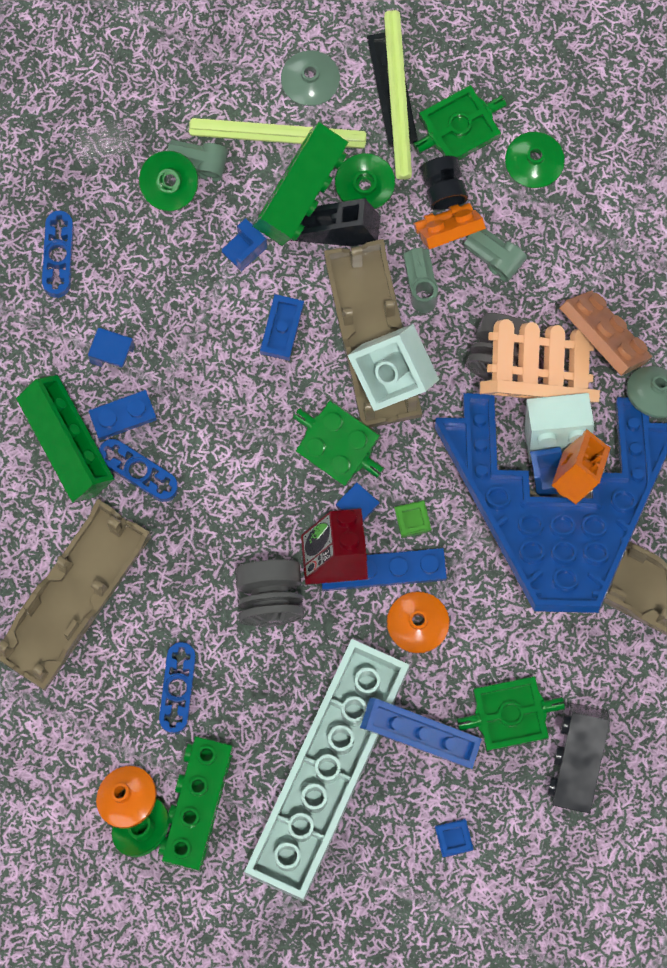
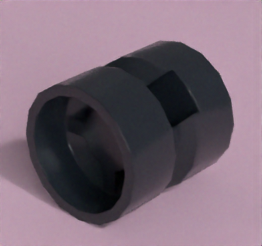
[420,156,468,211]

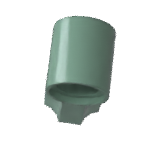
[167,140,229,181]
[463,229,527,282]
[403,247,438,313]

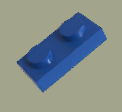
[260,294,304,361]
[88,390,157,441]

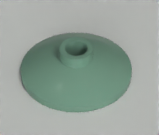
[281,50,340,106]
[626,366,667,419]

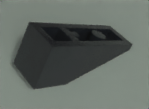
[289,198,381,246]

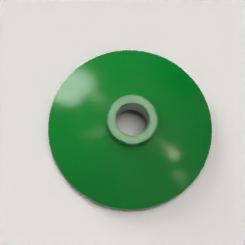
[505,132,565,188]
[139,150,199,211]
[335,153,395,209]
[112,799,169,857]

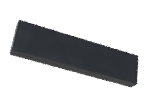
[367,33,418,148]

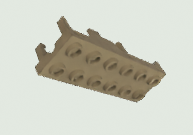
[324,239,422,428]
[530,490,667,635]
[0,499,151,691]

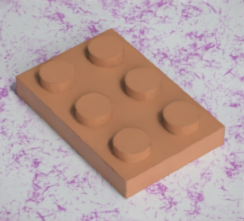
[559,290,653,376]

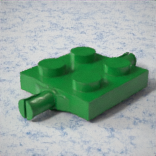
[413,85,507,161]
[293,400,385,486]
[457,676,565,752]

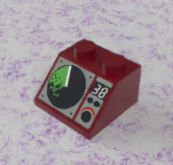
[301,509,368,585]

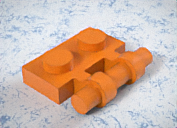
[413,203,486,249]

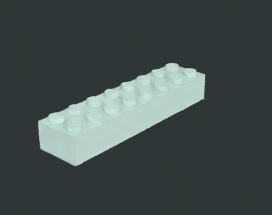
[244,639,409,902]

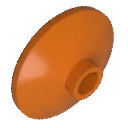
[387,592,449,653]
[96,766,157,828]

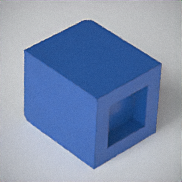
[222,218,267,272]
[88,328,135,367]
[530,447,562,496]

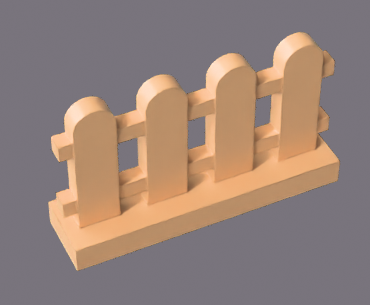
[480,319,600,403]

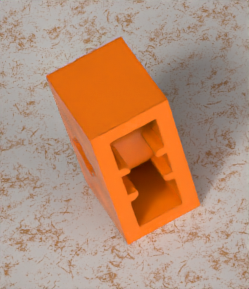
[552,429,611,505]

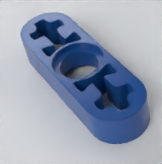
[42,211,74,298]
[99,439,178,502]
[159,642,196,734]

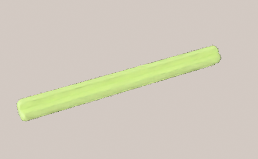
[384,10,412,180]
[189,118,367,149]

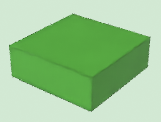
[394,500,432,538]

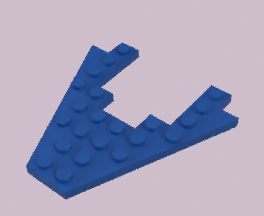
[435,393,667,613]

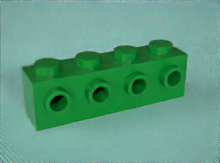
[252,122,349,246]
[16,375,115,503]
[158,736,234,873]

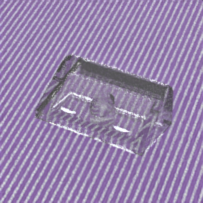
[74,121,137,163]

